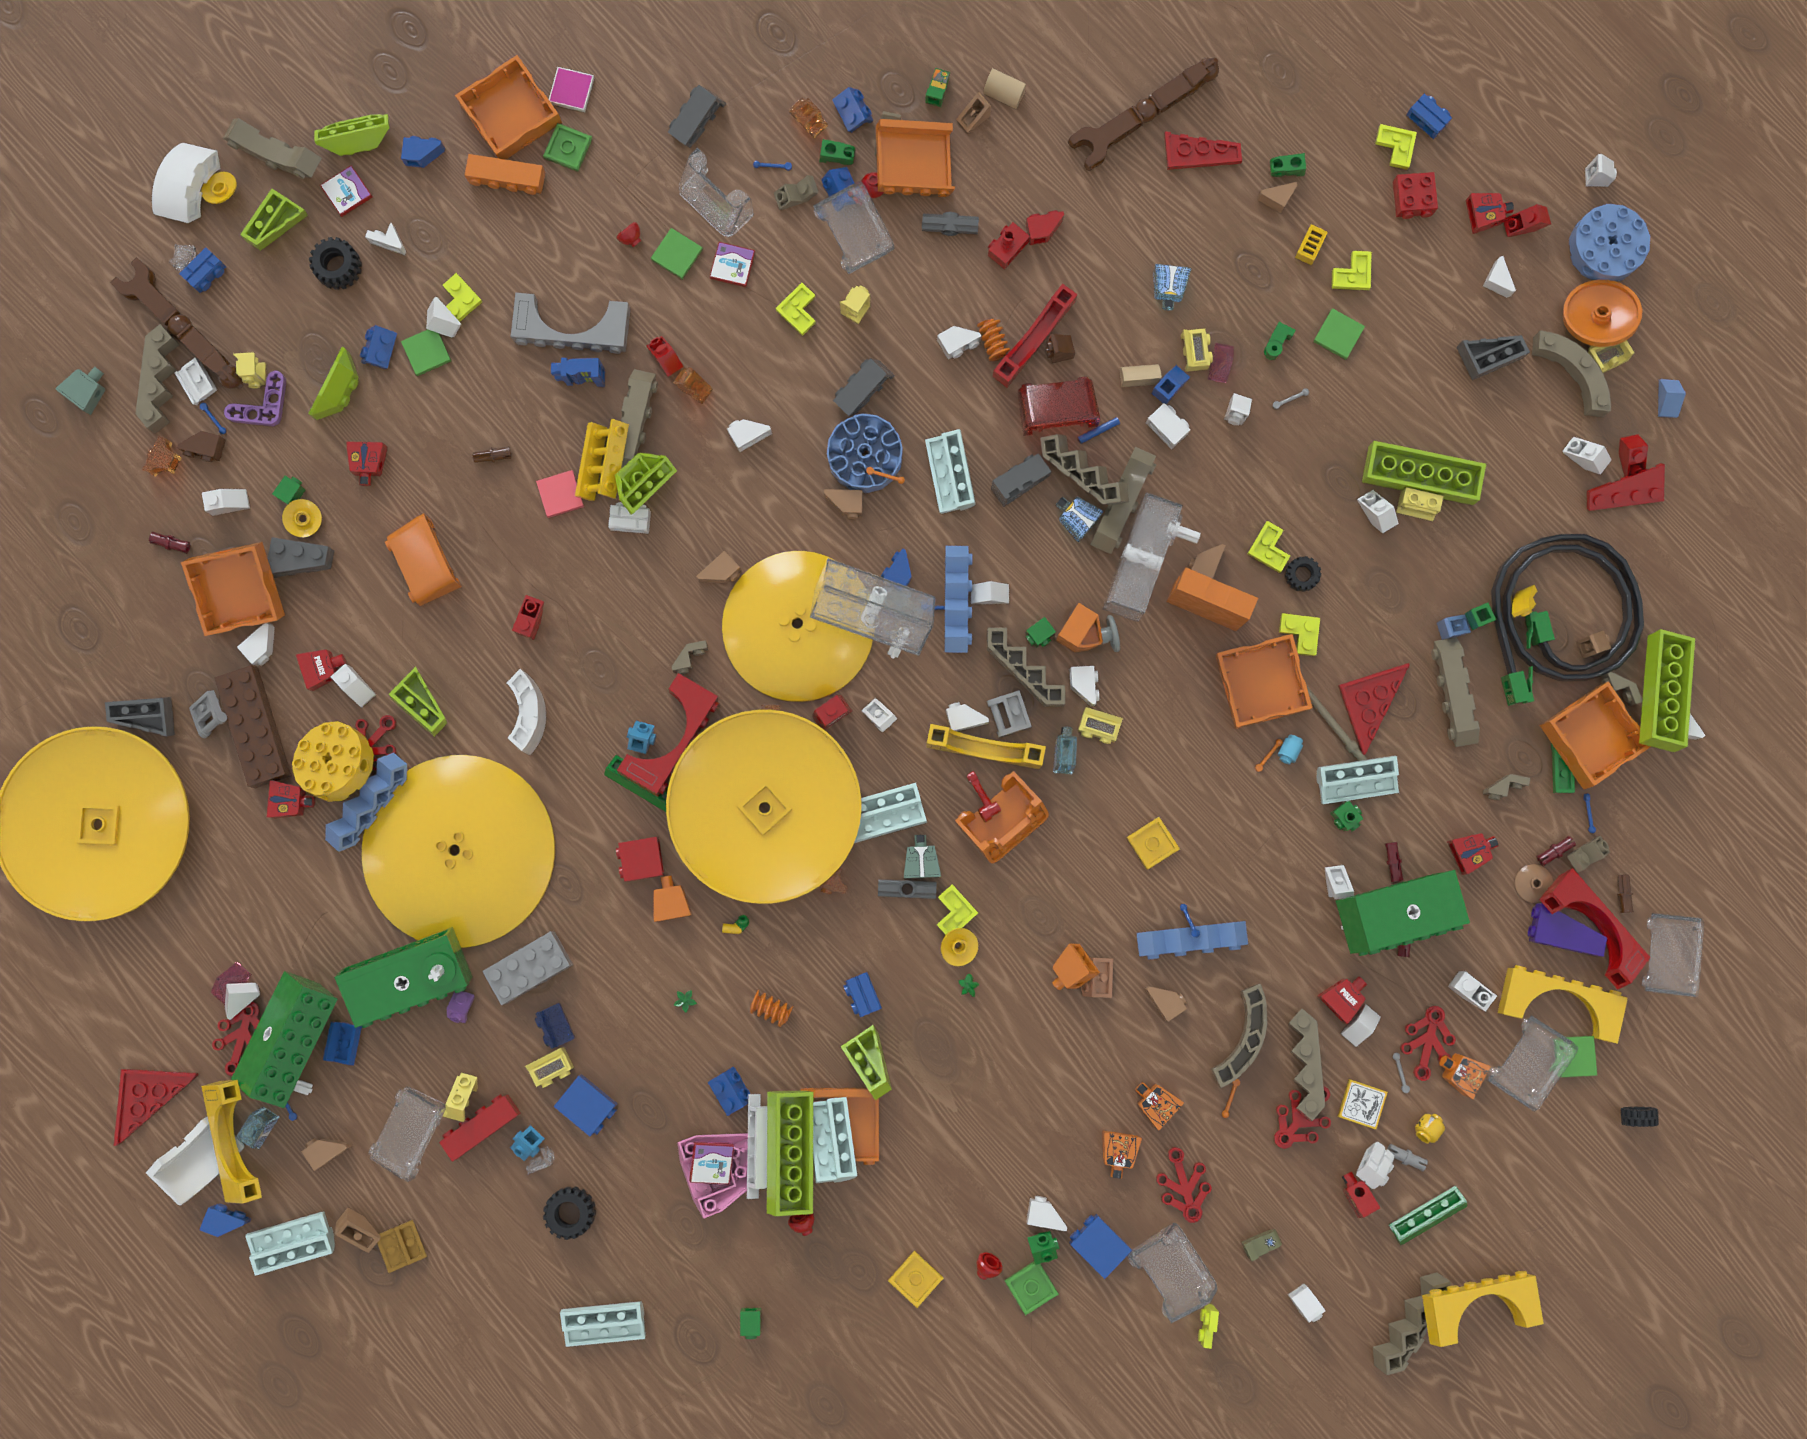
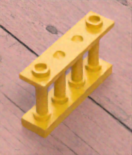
[575,419,629,501]

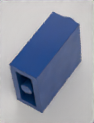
[554,1074,617,1136]
[1069,1214,1132,1279]

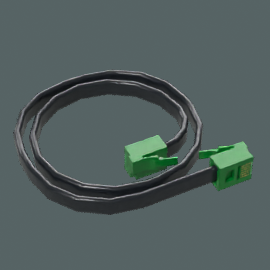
[1491,534,1644,706]

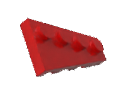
[1164,131,1242,170]
[1587,463,1665,511]

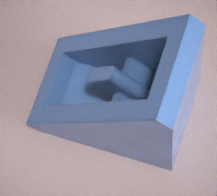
[1658,379,1686,418]
[1437,615,1471,640]

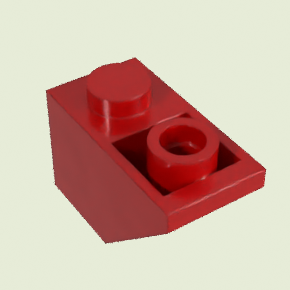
[1503,204,1551,237]
[1026,210,1064,245]
[646,336,684,377]
[1619,434,1648,477]
[512,595,544,640]

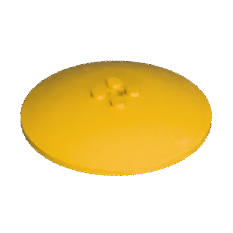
[722,551,874,702]

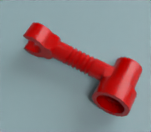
[966,771,1001,823]

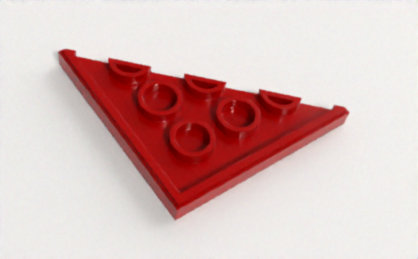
[1338,663,1410,755]
[114,1069,198,1146]

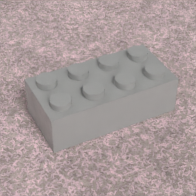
[482,931,573,1005]

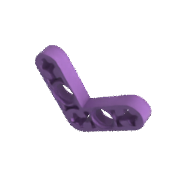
[224,371,286,426]

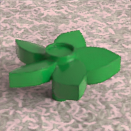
[959,974,979,997]
[674,990,697,1013]

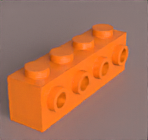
[465,154,546,195]

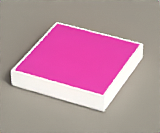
[549,67,594,112]

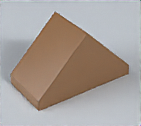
[956,92,991,133]
[1257,182,1298,214]

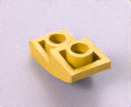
[1512,585,1538,617]

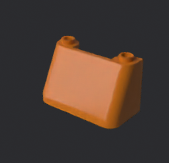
[385,513,462,606]
[955,771,1049,863]

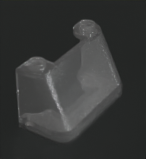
[679,147,754,237]
[813,181,894,274]
[1642,913,1704,998]
[1488,1016,1578,1112]
[368,1086,446,1182]
[1127,1223,1217,1323]

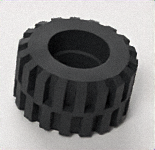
[309,237,362,290]
[543,1186,596,1240]

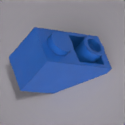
[401,136,445,168]
[1151,365,1190,405]
[881,548,912,595]
[199,1204,251,1237]

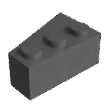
[668,85,727,148]
[1456,335,1530,381]
[833,358,895,417]
[991,453,1051,507]
[268,537,334,578]
[105,697,175,736]

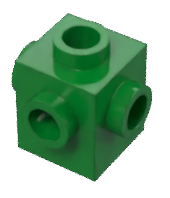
[1330,801,1363,832]
[1028,1231,1059,1265]

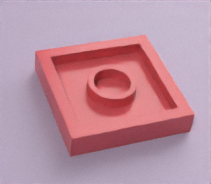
[536,470,584,518]

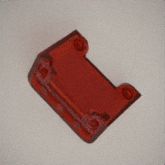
[1017,376,1100,436]

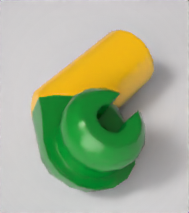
[722,915,749,934]

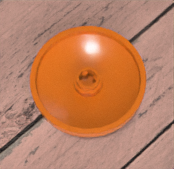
[1563,280,1642,347]

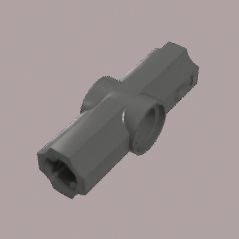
[922,212,979,236]
[878,879,937,899]

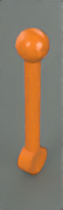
[866,467,905,484]
[1255,739,1283,772]
[1222,1079,1240,1118]

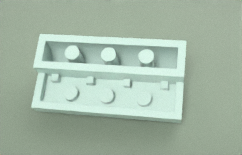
[925,429,976,514]
[1317,756,1399,804]
[854,783,927,843]
[813,1097,857,1183]
[246,1211,335,1276]
[560,1301,646,1347]

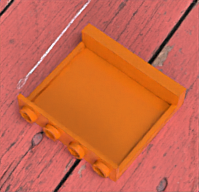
[876,119,955,197]
[800,1088,879,1165]

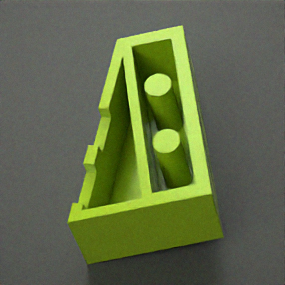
[240,189,308,251]
[389,666,447,737]
[841,1025,892,1100]

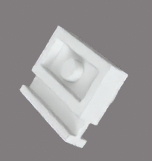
[175,358,217,405]

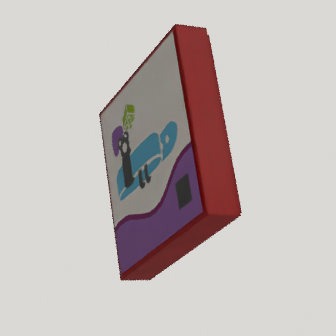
[320,165,373,217]
[710,242,755,287]
[689,1142,734,1184]

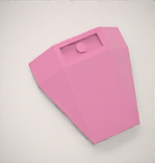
[677,1133,748,1218]

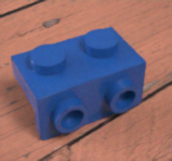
[832,87,873,133]
[821,167,862,212]
[360,325,397,369]
[323,1022,362,1065]
[708,1067,750,1116]

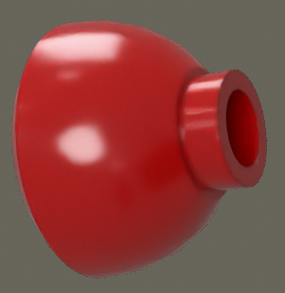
[860,172,884,198]
[616,222,642,247]
[788,1213,815,1236]
[976,1252,1003,1280]

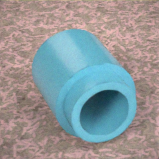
[1278,734,1303,764]

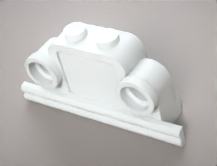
[747,1094,767,1199]

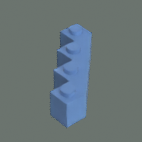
[944,546,972,653]
[325,753,407,852]
[1137,921,1248,959]

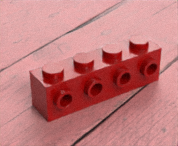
[439,1094,521,1162]

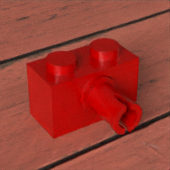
[988,222,1030,270]

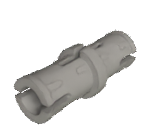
[1388,1144,1428,1171]

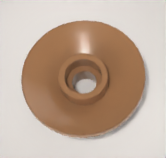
[1514,864,1553,903]

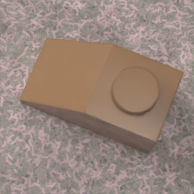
[824,489,863,519]
[1187,544,1226,579]
[696,551,741,583]
[1576,631,1611,659]
[1144,986,1187,1022]
[301,1138,352,1171]
[335,1208,381,1253]

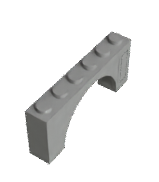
[511,293,631,354]

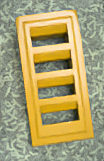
[1295,224,1328,265]

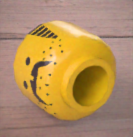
[1415,1114,1445,1144]

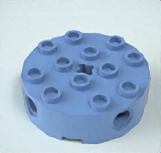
[1569,204,1650,282]
[827,414,903,493]

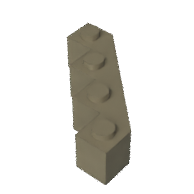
[135,324,180,434]
[621,369,658,469]
[1040,434,1129,505]
[987,628,1065,707]
[1431,637,1480,747]
[1288,1009,1325,1121]
[1373,1272,1451,1375]

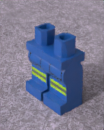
[551,358,605,387]

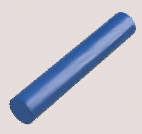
[1078,417,1120,444]

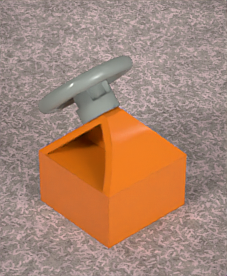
[1055,603,1120,653]

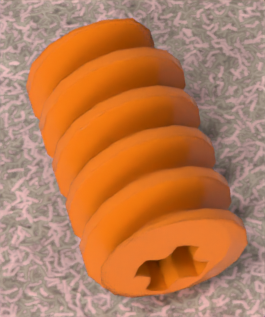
[977,319,1010,361]
[750,990,794,1027]

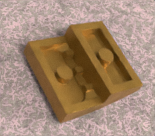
[377,1220,427,1273]

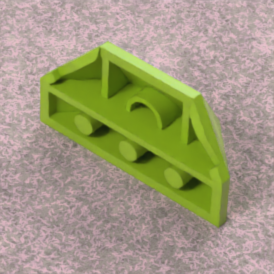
[314,114,389,156]
[308,347,359,420]
[615,453,677,515]

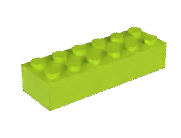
[1362,441,1486,505]
[1639,629,1695,752]
[767,1090,813,1216]

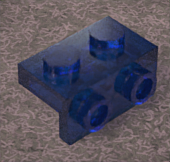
[535,1003,575,1049]

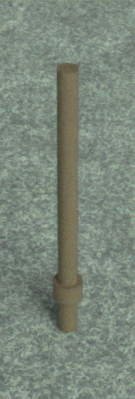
[1306,685,1367,761]

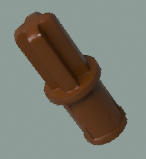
[472,446,512,463]
[1617,874,1634,913]

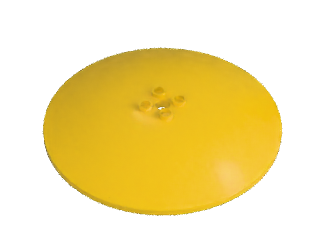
[666,710,861,904]
[0,727,190,921]
[362,755,555,948]

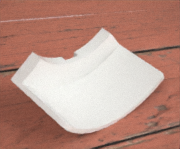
[152,143,220,223]
[507,669,546,755]
[146,1116,244,1205]

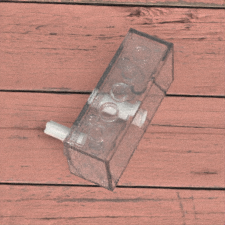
[1102,492,1201,622]
[810,558,936,658]

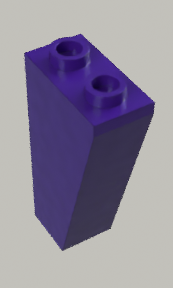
[1528,903,1607,957]

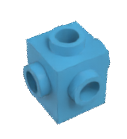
[627,721,656,754]
[510,1125,545,1161]

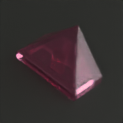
[1208,343,1234,383]
[211,962,252,1005]

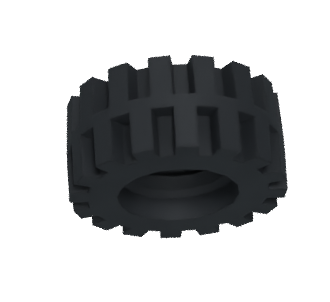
[1285,556,1322,592]
[1621,1106,1659,1127]

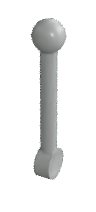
[1273,389,1309,409]
[1393,1053,1410,1093]

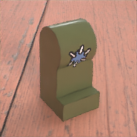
[1241,1229,1282,1261]

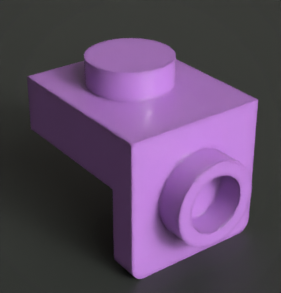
[447,991,474,1023]

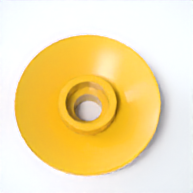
[201,172,237,204]
[282,499,322,537]
[941,928,978,966]

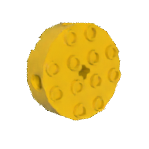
[292,721,374,802]

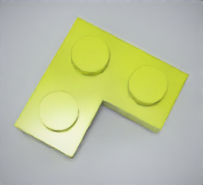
[1375,124,1417,170]
[1332,251,1371,290]
[443,273,482,322]
[776,283,816,336]
[1247,521,1290,573]
[1279,613,1320,656]
[937,884,978,935]
[1198,1304,1219,1349]

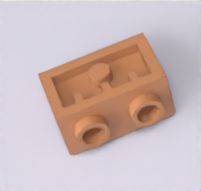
[1081,958,1113,998]

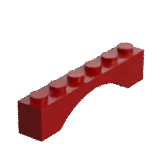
[993,283,1077,388]

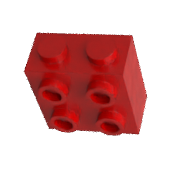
[1393,172,1438,219]
[616,837,665,882]

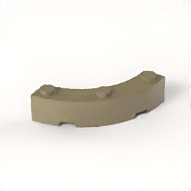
[223,118,322,179]
[1532,330,1611,417]
[1090,447,1156,554]
[1211,984,1267,1088]

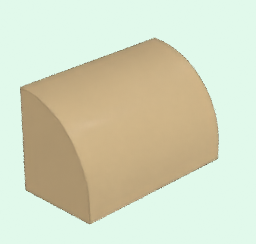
[983,68,1026,109]
[1120,364,1162,387]

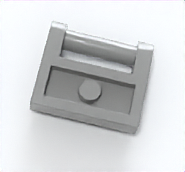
[189,690,227,738]
[987,690,1032,738]

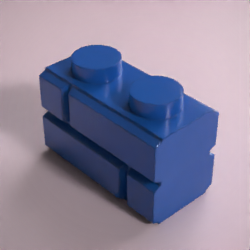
[1406,93,1452,139]
[179,247,226,293]
[844,972,882,1017]

